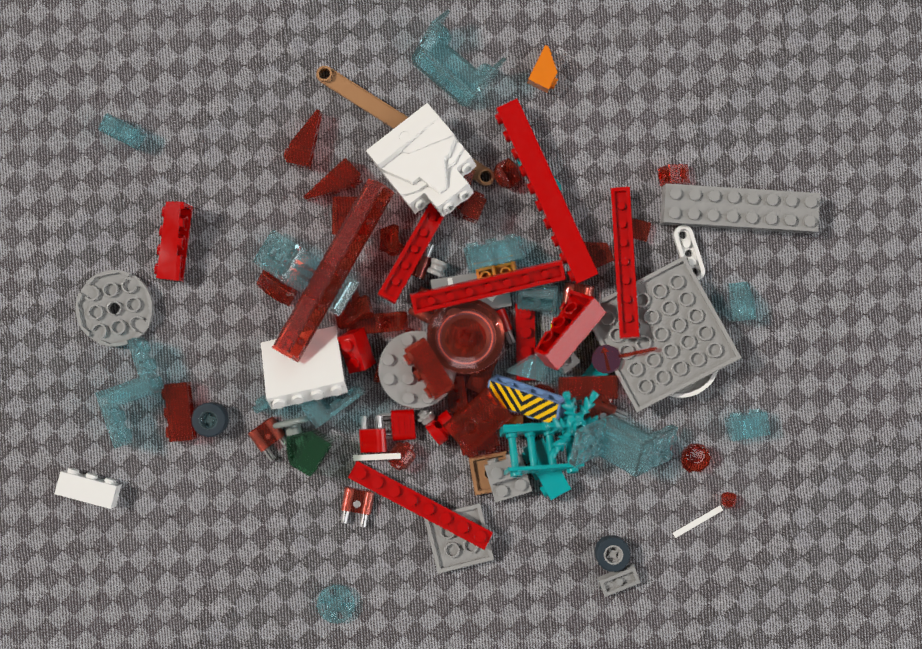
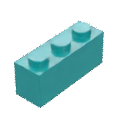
[521,437,571,500]

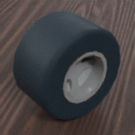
[594,535,630,572]

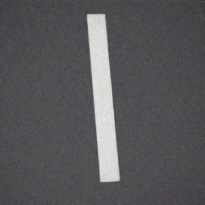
[353,453,401,461]
[673,505,723,538]

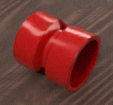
[425,410,461,445]

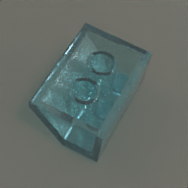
[463,234,526,272]

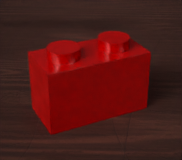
[337,327,376,374]

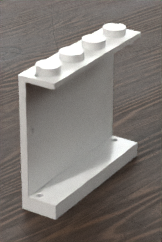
[261,326,348,410]

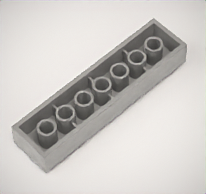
[660,184,820,234]

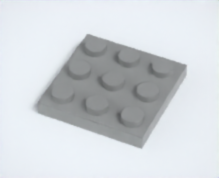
[424,503,494,574]

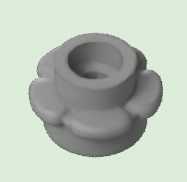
[418,408,435,425]

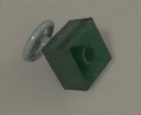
[273,415,335,477]

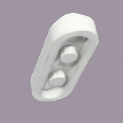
[673,225,705,280]

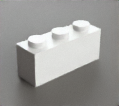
[55,468,122,509]

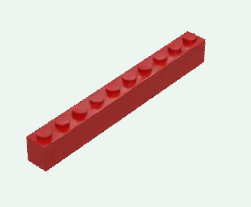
[494,98,598,285]

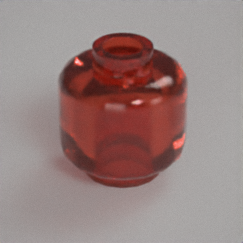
[388,441,416,471]

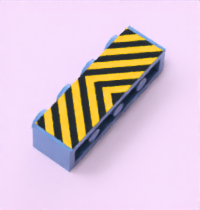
[485,374,565,422]

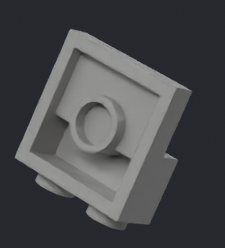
[484,453,532,503]

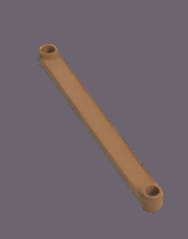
[316,66,494,186]

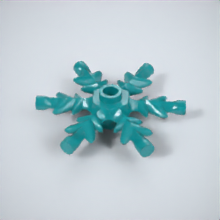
[542,390,606,458]

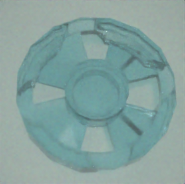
[317,584,355,623]

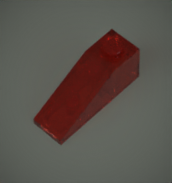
[284,109,322,169]
[303,158,362,202]

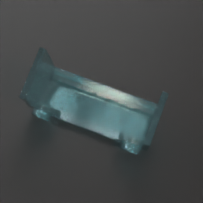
[412,9,506,107]

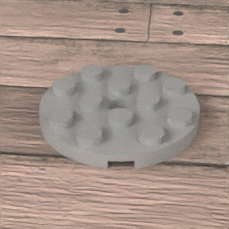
[76,270,154,347]
[378,331,456,409]

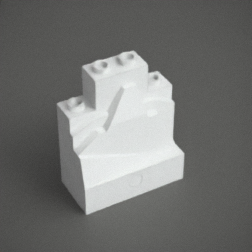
[366,103,476,217]

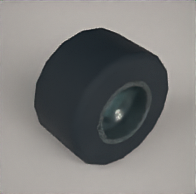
[191,402,229,437]

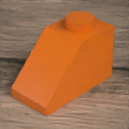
[527,45,558,93]

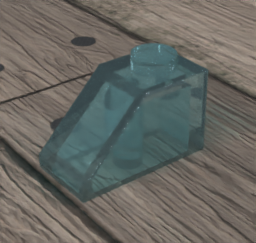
[728,282,756,322]
[506,353,548,382]

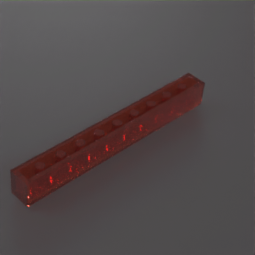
[272,178,395,362]

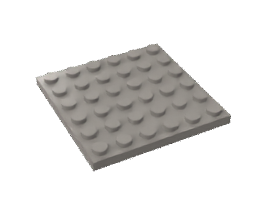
[592,256,742,412]

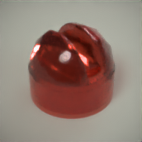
[721,492,737,509]

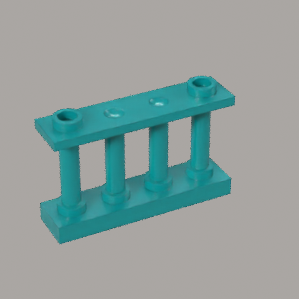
[499,422,584,478]

